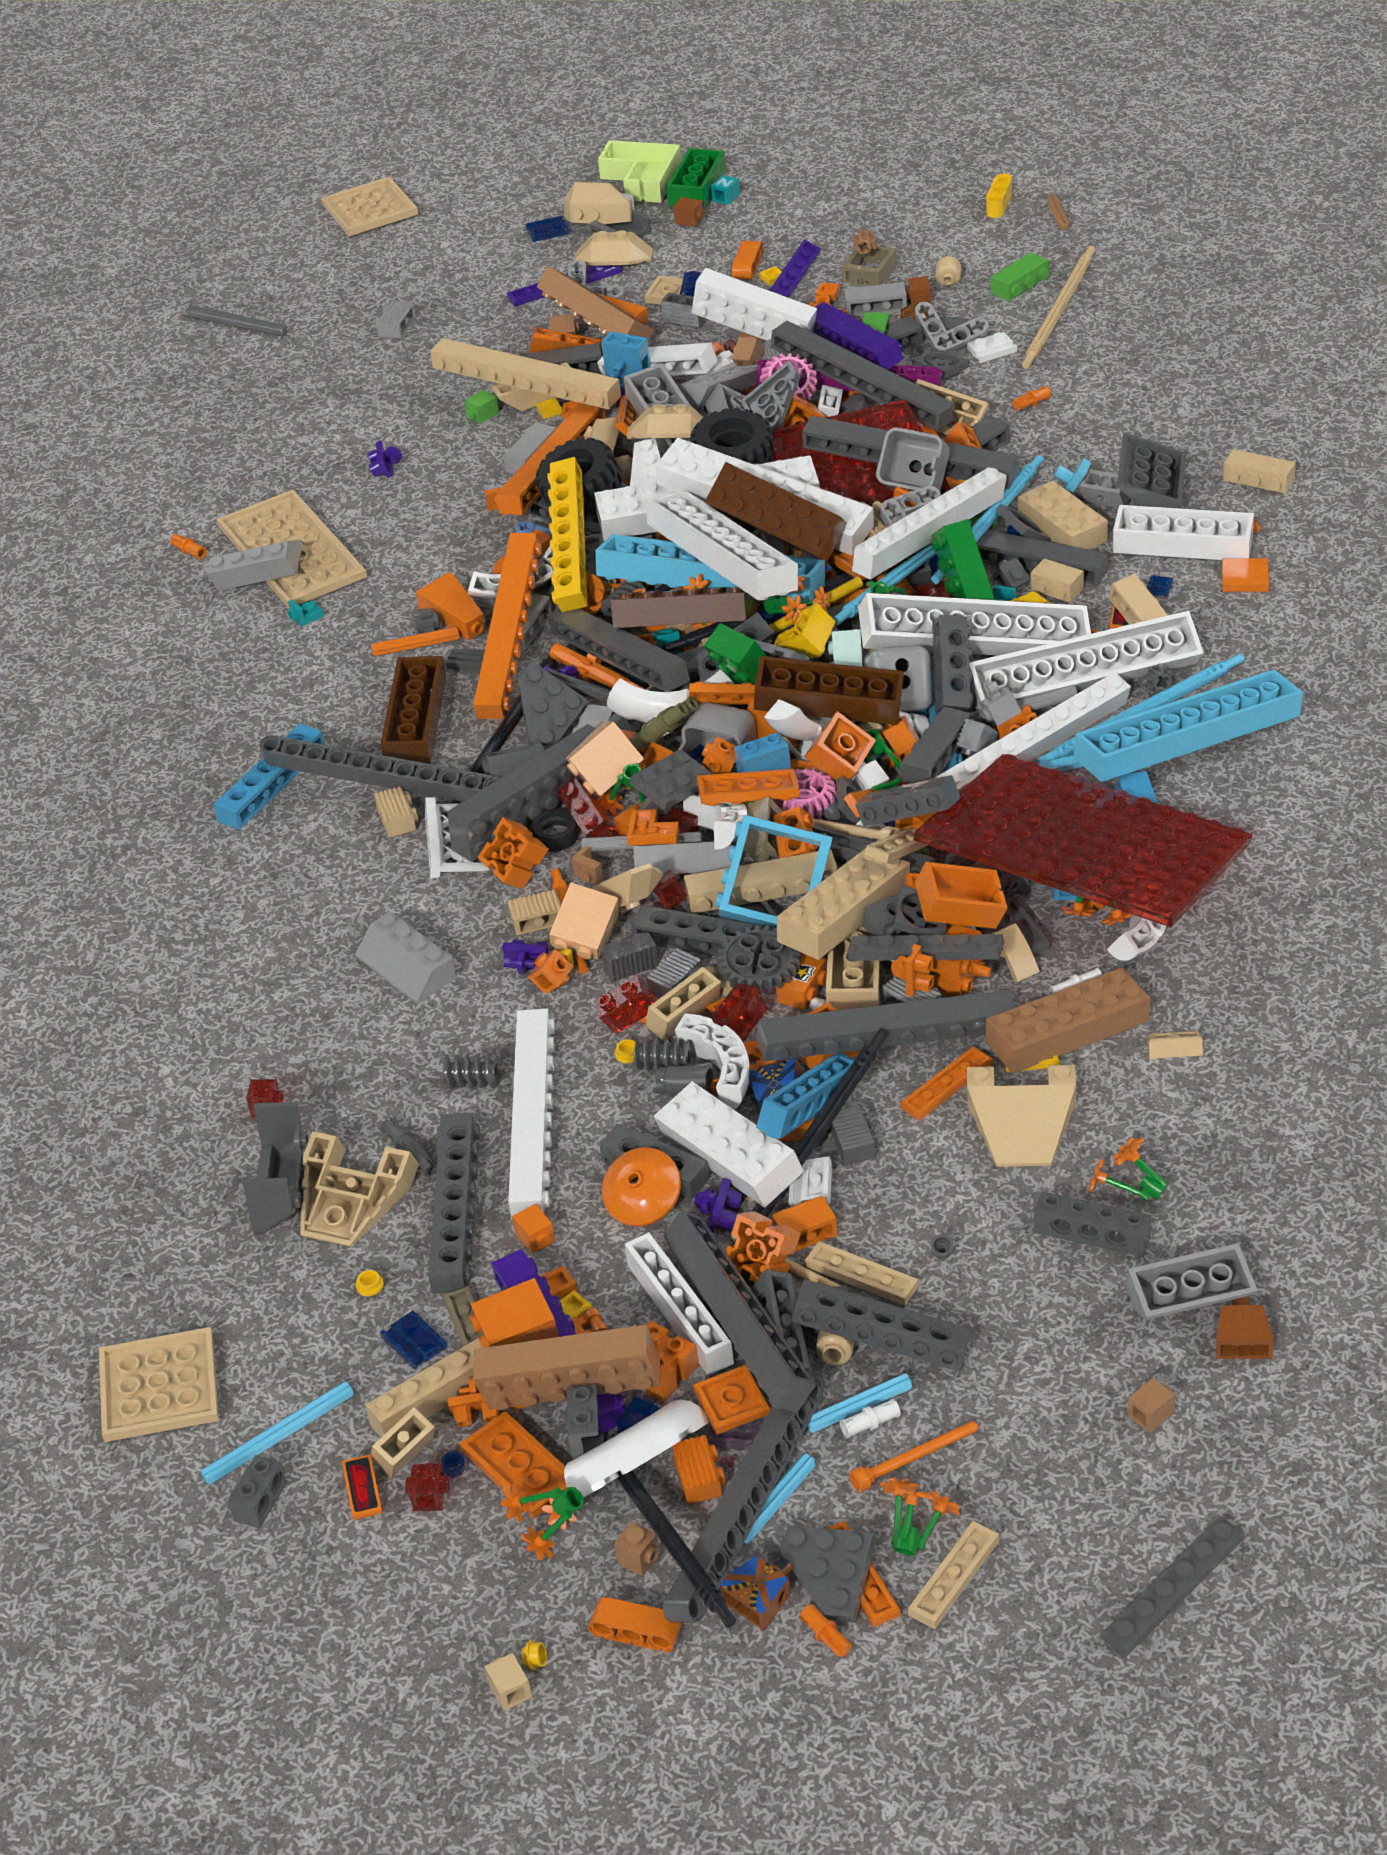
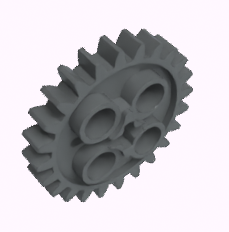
[717,925,801,994]

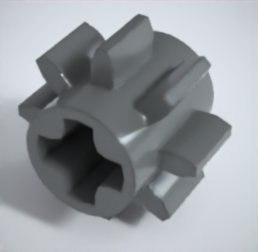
[414,608,440,633]
[1143,664,1174,694]

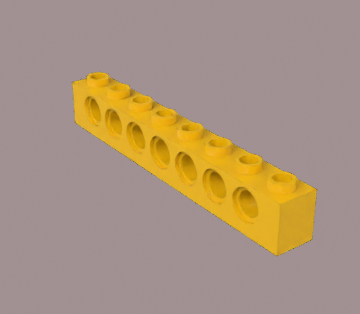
[547,457,588,612]

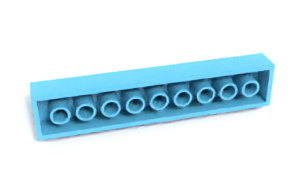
[596,534,825,602]
[1074,670,1303,782]

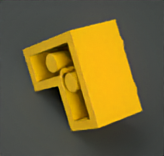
[774,603,836,659]

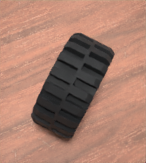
[690,408,775,465]
[536,437,622,517]

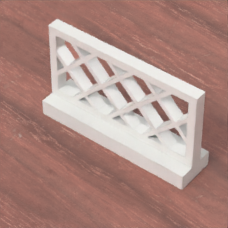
[425,798,489,878]

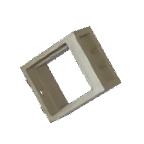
[842,246,897,286]
[744,796,783,863]

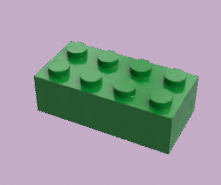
[667,148,726,209]
[931,519,995,600]
[704,623,767,685]

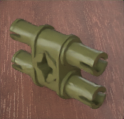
[628,696,699,751]

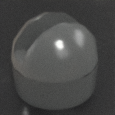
[822,801,844,822]
[931,1235,953,1259]

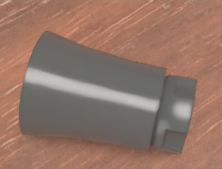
[655,1063,715,1095]

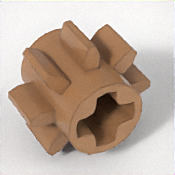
[852,230,877,255]

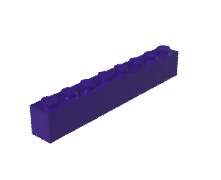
[813,302,904,370]
[491,1249,626,1437]

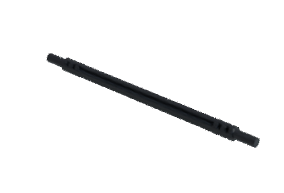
[663,573,863,653]
[449,654,556,804]
[732,1028,889,1245]
[604,1438,736,1627]

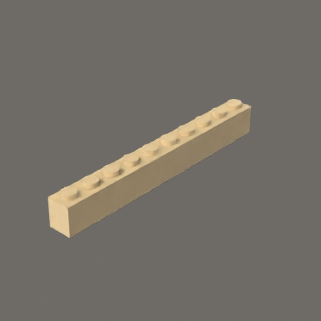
[430,338,621,409]

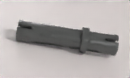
[381,1117,437,1177]

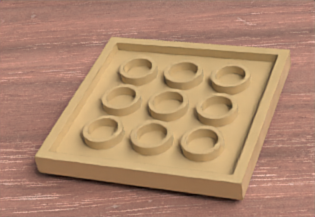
[321,177,418,237]
[99,1327,219,1442]

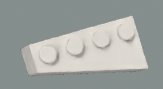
[630,438,661,486]

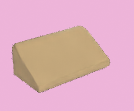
[1146,1031,1203,1059]

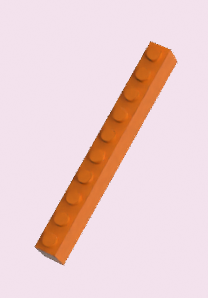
[495,403,606,515]
[473,533,542,719]

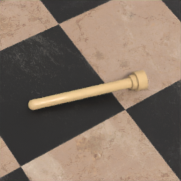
[813,819,900,840]

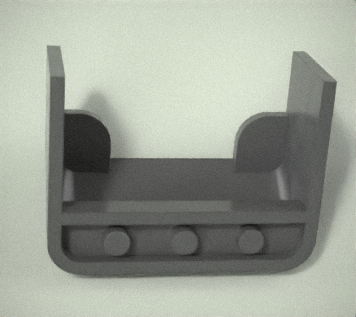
[243,1102,308,1233]

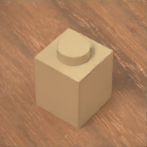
[484,1653,532,1711]

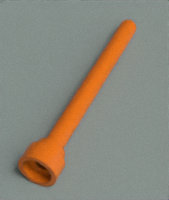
[849,1421,979,1493]

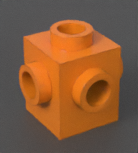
[701,736,736,774]
[528,949,573,994]

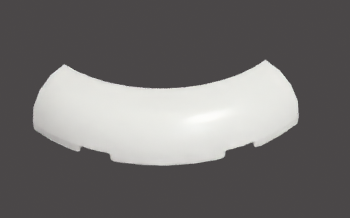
[467,546,554,599]
[607,670,734,726]
[764,699,856,741]
[683,792,747,850]
[1107,852,1169,960]
[675,1013,750,1110]
[564,1400,710,1498]

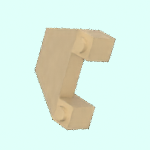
[967,1065,1076,1167]
[300,1131,419,1247]

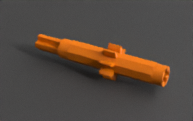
[550,643,646,690]

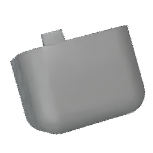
[876,427,950,497]
[862,646,933,713]
[678,702,757,773]

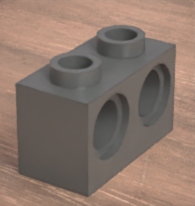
[228,1455,287,1529]

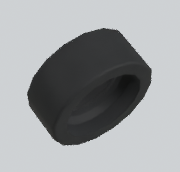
[531,809,579,852]

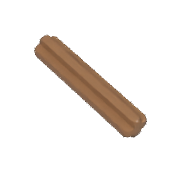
[1047,194,1070,230]

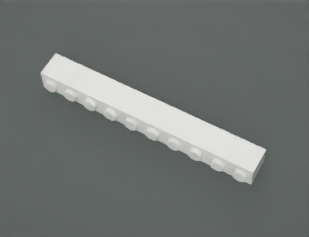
[852,467,1007,579]
[935,672,1131,796]
[508,1009,555,1219]

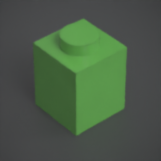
[465,390,499,424]

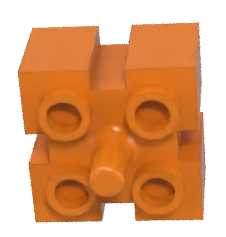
[477,817,549,889]
[931,924,992,997]
[726,1211,801,1282]
[645,1320,699,1404]

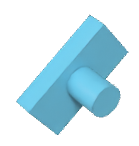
[1053,458,1091,494]

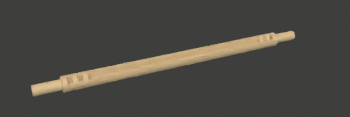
[1022,246,1095,369]

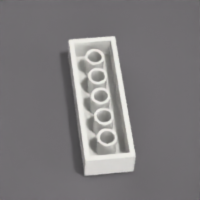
[692,268,817,341]
[1113,505,1254,560]
[653,1082,804,1208]

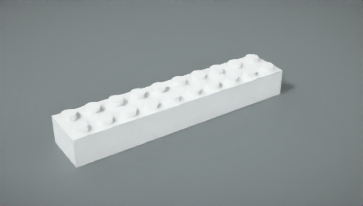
[655,438,874,556]
[594,456,819,541]
[646,491,798,600]
[858,593,1091,656]
[969,611,1204,711]

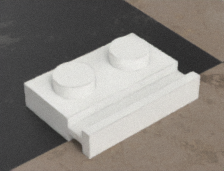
[967,332,1017,363]
[789,1156,832,1207]

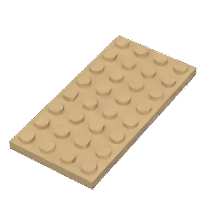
[217,490,367,609]

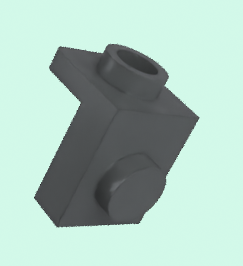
[993,558,1031,589]

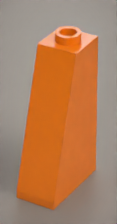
[416,572,486,640]

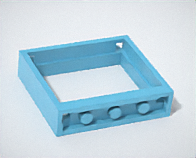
[715,815,833,928]

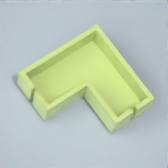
[598,140,681,203]

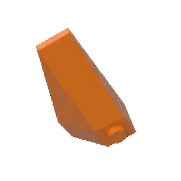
[529,326,603,353]

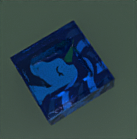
[1147,575,1174,597]

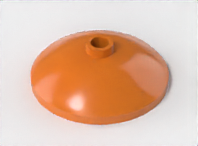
[602,1147,681,1227]

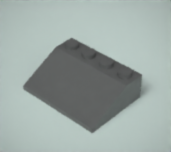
[1117,433,1186,509]

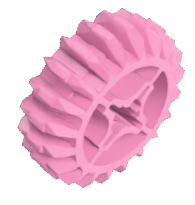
[760,352,817,400]
[772,767,837,819]

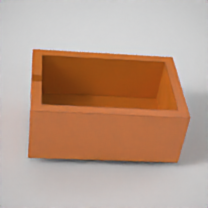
[915,862,1007,929]

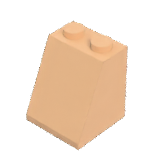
[565,721,644,796]
[549,883,619,960]

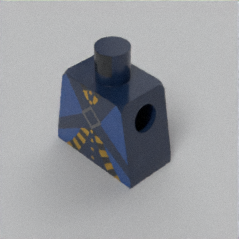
[749,1058,804,1108]

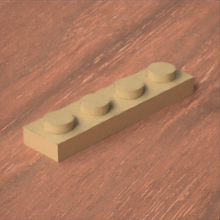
[864,827,933,865]
[805,1241,919,1306]
[908,1521,999,1629]

